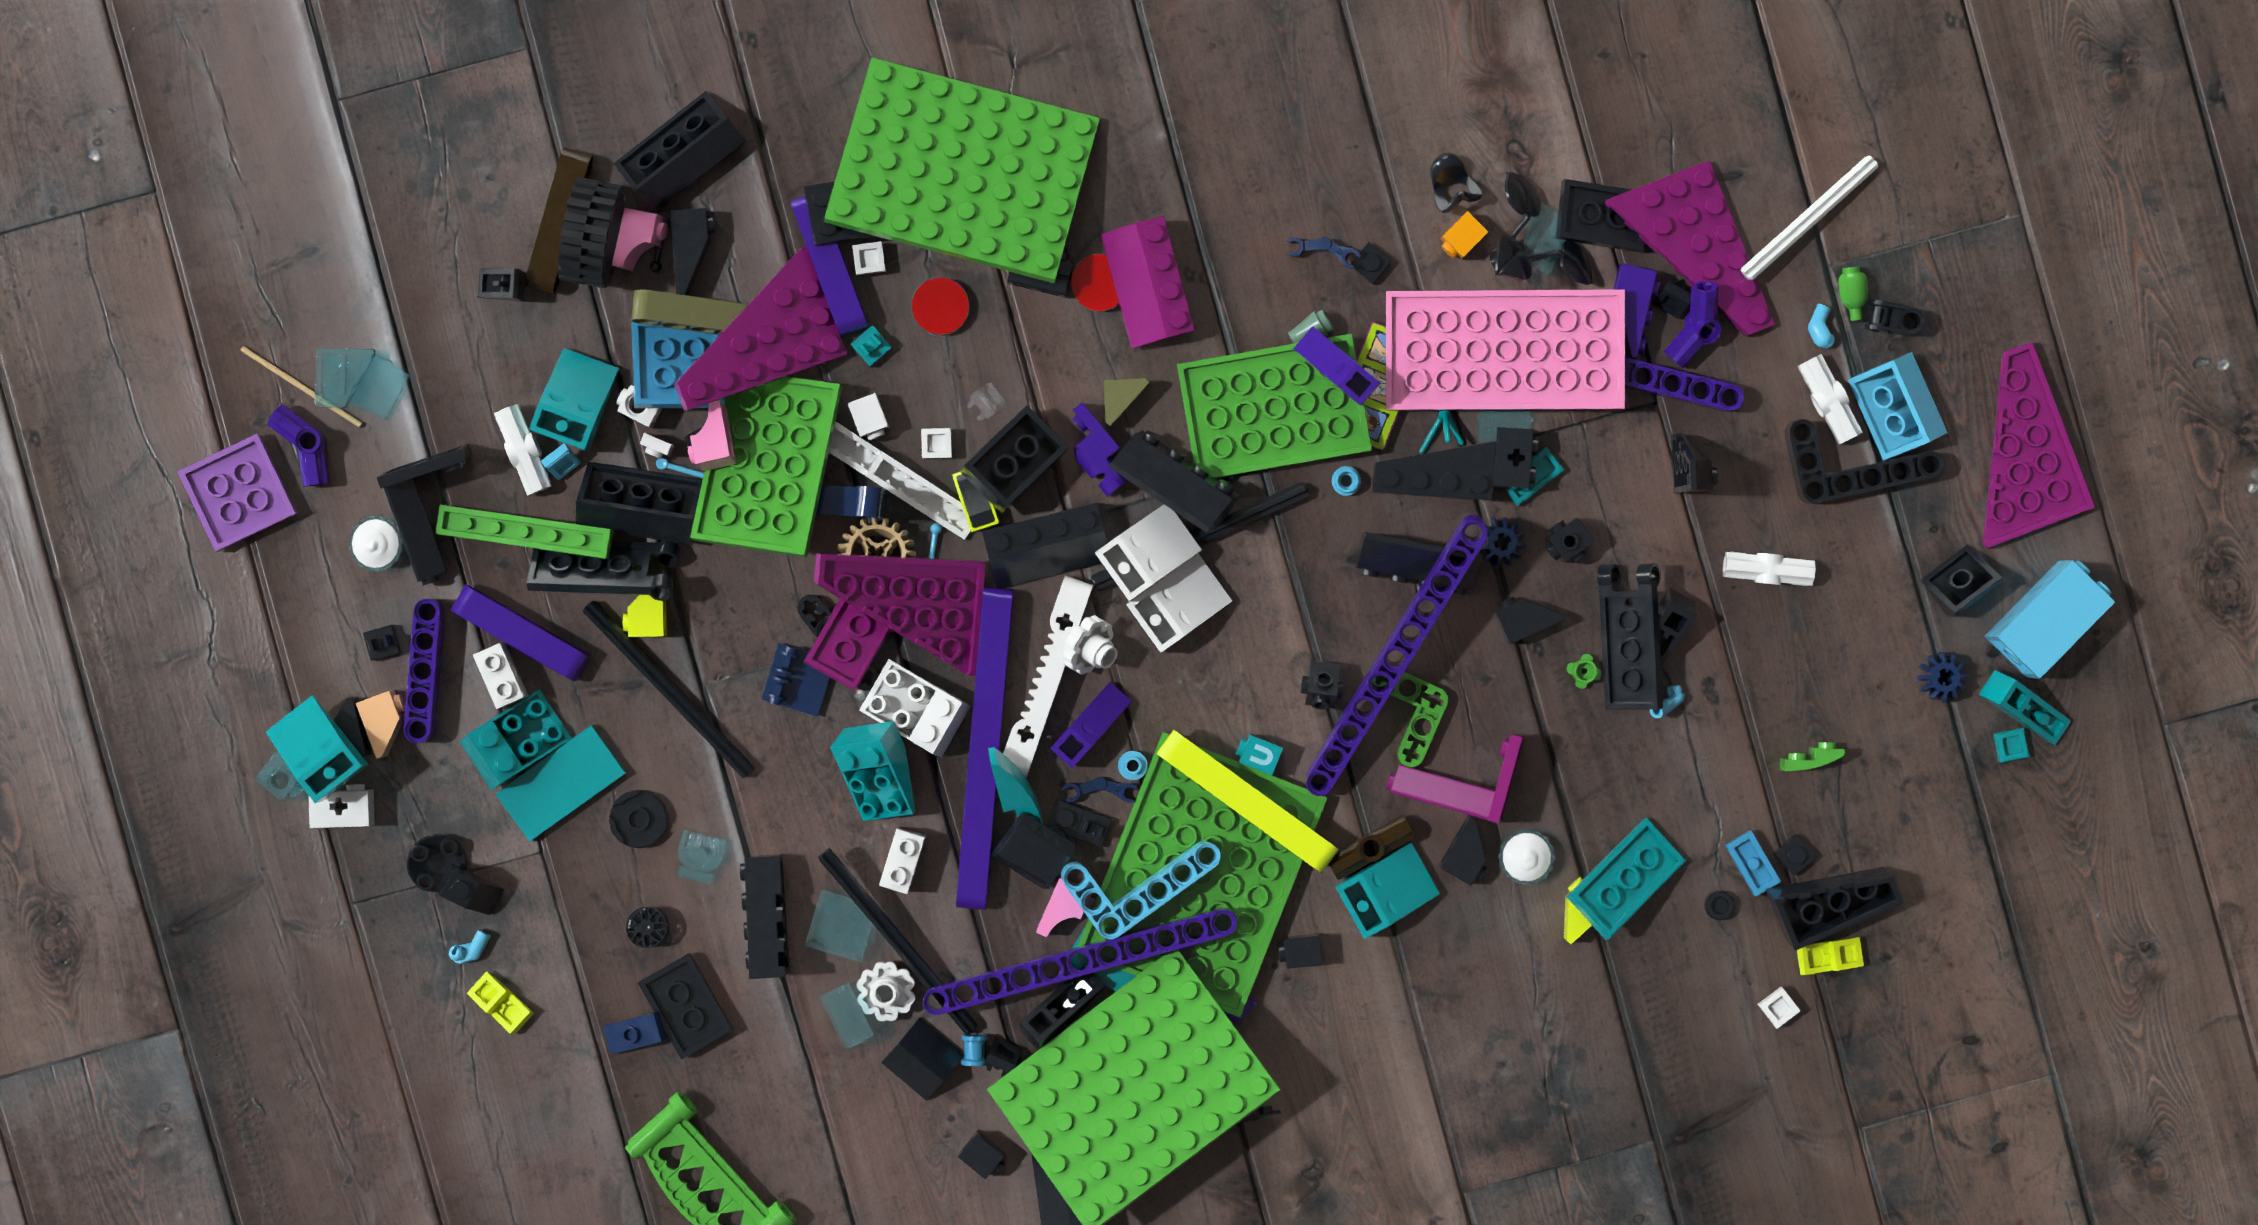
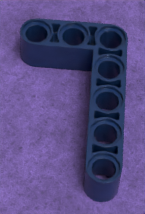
[816,485,886,519]

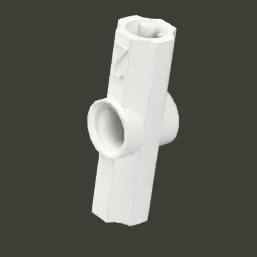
[1798,354,1862,444]
[494,404,552,496]
[1723,552,1816,586]

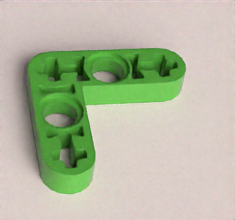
[1367,667,1448,767]

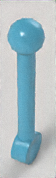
[656,458,704,478]
[929,523,942,559]

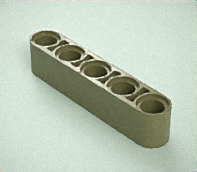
[631,290,748,335]

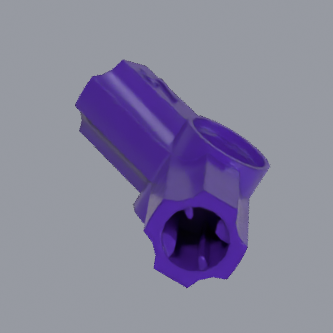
[1663,280,1722,368]
[267,404,330,487]

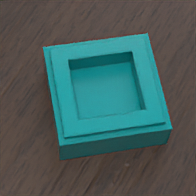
[1993,728,2030,763]

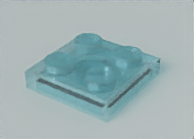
[805,889,873,962]

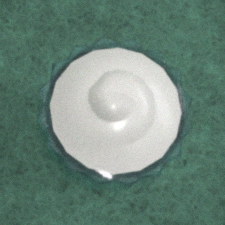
[348,515,403,573]
[1498,828,1556,886]

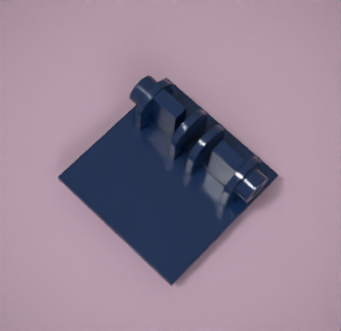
[762,643,830,717]

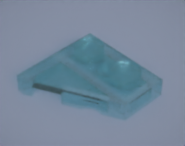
[1523,202,1566,276]
[315,348,376,408]

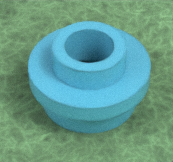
[1331,466,1361,496]
[1118,751,1147,780]

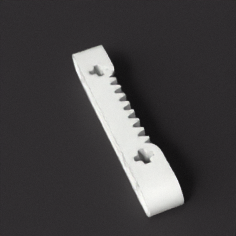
[1003,575,1093,778]

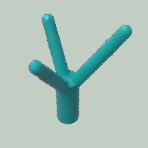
[1419,410,1464,454]

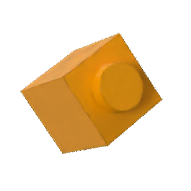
[1440,211,1488,259]

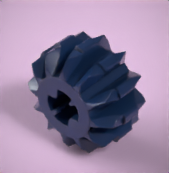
[1478,517,1526,567]
[1917,652,1969,702]

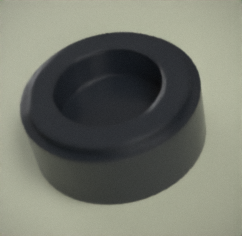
[1704,890,1735,920]

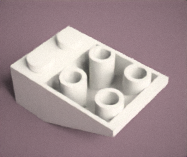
[1095,504,1202,602]
[1126,554,1232,653]
[860,659,971,757]

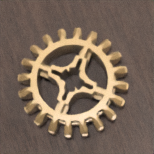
[837,518,916,558]

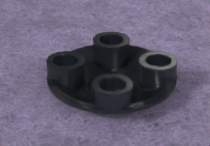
[407,834,466,892]

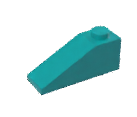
[1979,670,2071,745]

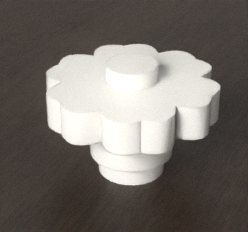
[1062,615,1117,675]
[857,961,916,1021]

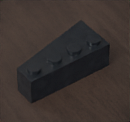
[1371,441,1496,501]
[740,854,790,979]
[1765,867,1904,951]

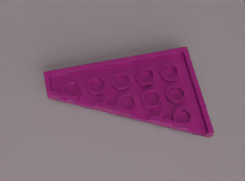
[1605,160,1775,336]
[674,246,847,411]
[1983,342,2095,548]
[814,553,986,676]

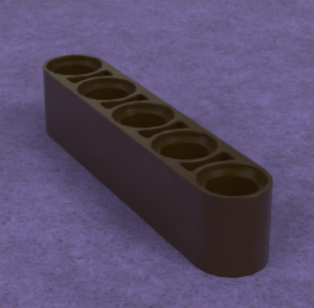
[525,147,593,294]

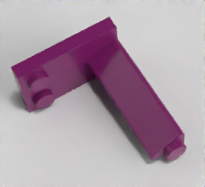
[1386,734,1524,824]

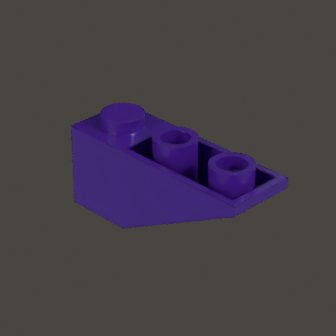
[1613,263,1660,359]
[1293,326,1380,406]
[1050,682,1132,768]

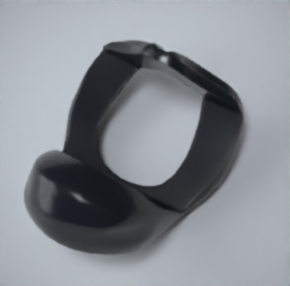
[1430,152,1482,213]

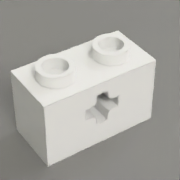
[473,643,529,709]
[309,784,375,828]
[879,827,927,894]

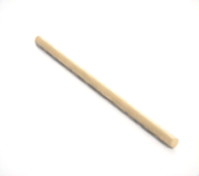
[240,346,362,428]

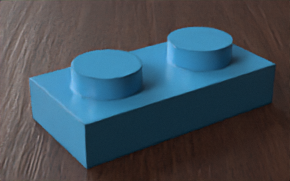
[1724,830,1781,897]

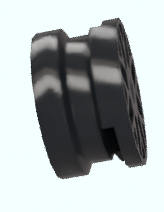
[626,906,670,948]

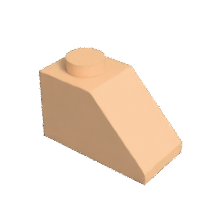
[356,690,405,759]

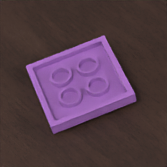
[177,433,298,552]

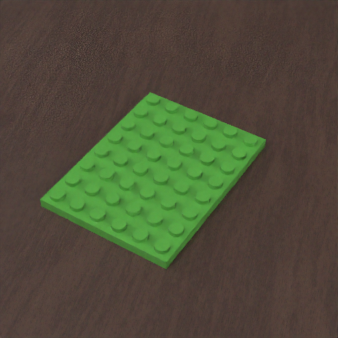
[824,58,1100,284]
[1077,732,1327,1017]
[987,949,1282,1225]

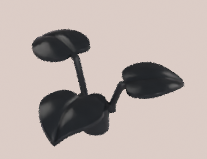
[1490,171,1592,285]

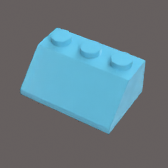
[1848,352,1948,460]

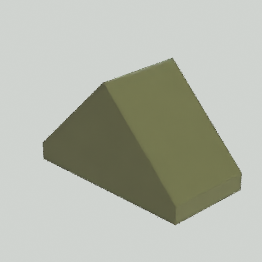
[1104,378,1150,427]

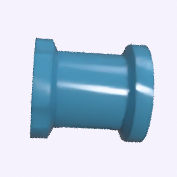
[961,1034,988,1066]

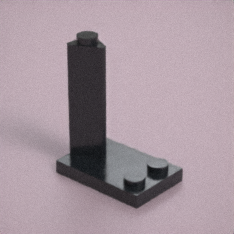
[377,443,473,586]

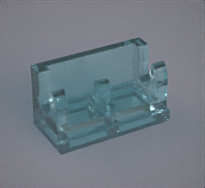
[818,983,874,1049]

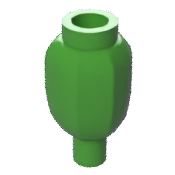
[1838,266,1868,321]

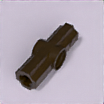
[1329,815,1415,881]

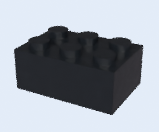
[961,405,1068,514]

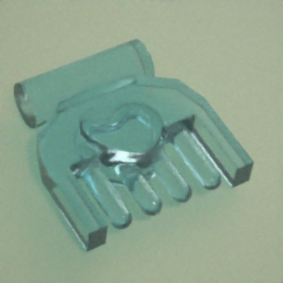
[677,829,727,885]

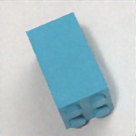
[1984,560,2115,679]

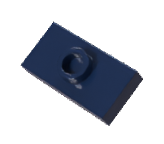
[603,1011,666,1055]

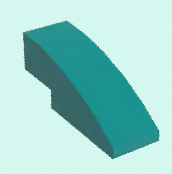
[988,747,1044,825]

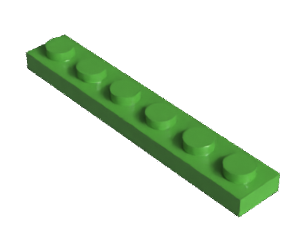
[435,505,614,559]

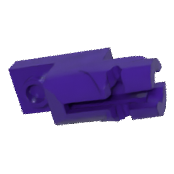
[1072,402,1128,497]

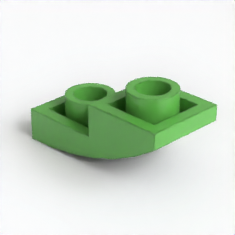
[1780,742,1845,771]

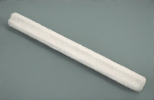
[1741,156,1878,280]

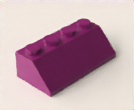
[1101,216,1194,349]

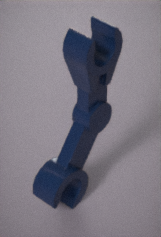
[1286,237,1362,269]
[1062,777,1139,803]

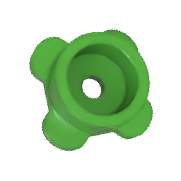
[1567,654,1602,689]

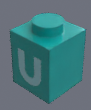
[1235,734,1283,775]

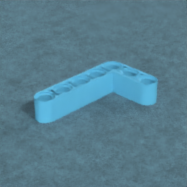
[1061,841,1221,939]

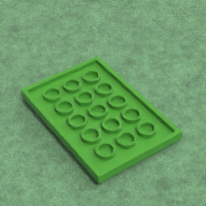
[1177,334,1372,478]
[690,376,842,558]

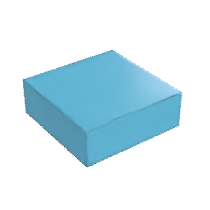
[541,443,582,480]

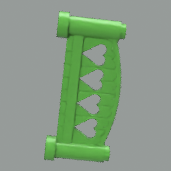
[625,1091,797,1225]

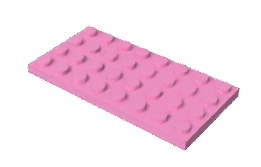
[1386,290,1625,410]

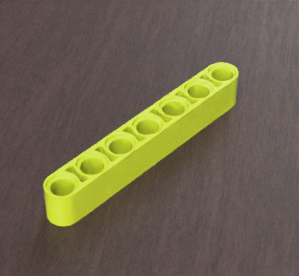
[1156,729,1339,873]

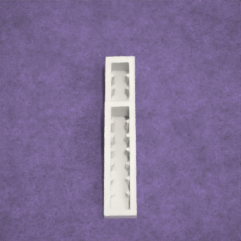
[829,421,971,540]

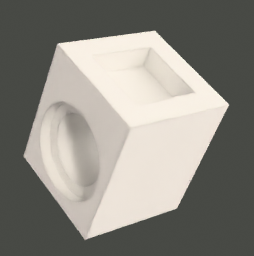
[616,385,663,428]
[848,393,890,441]

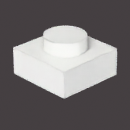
[852,241,886,276]
[921,428,952,459]
[640,433,675,459]
[1758,987,1800,1029]

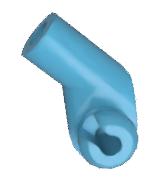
[1808,304,1835,349]
[1650,684,1685,718]
[449,929,491,964]

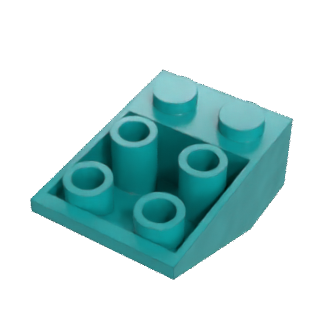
[529,348,620,452]
[460,690,572,791]
[266,695,369,803]
[830,721,915,821]
[1334,842,1440,940]

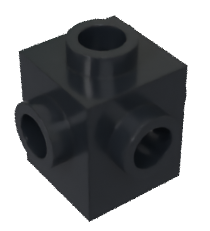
[1545,517,1595,564]
[1301,660,1344,710]

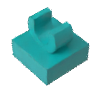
[850,325,892,367]

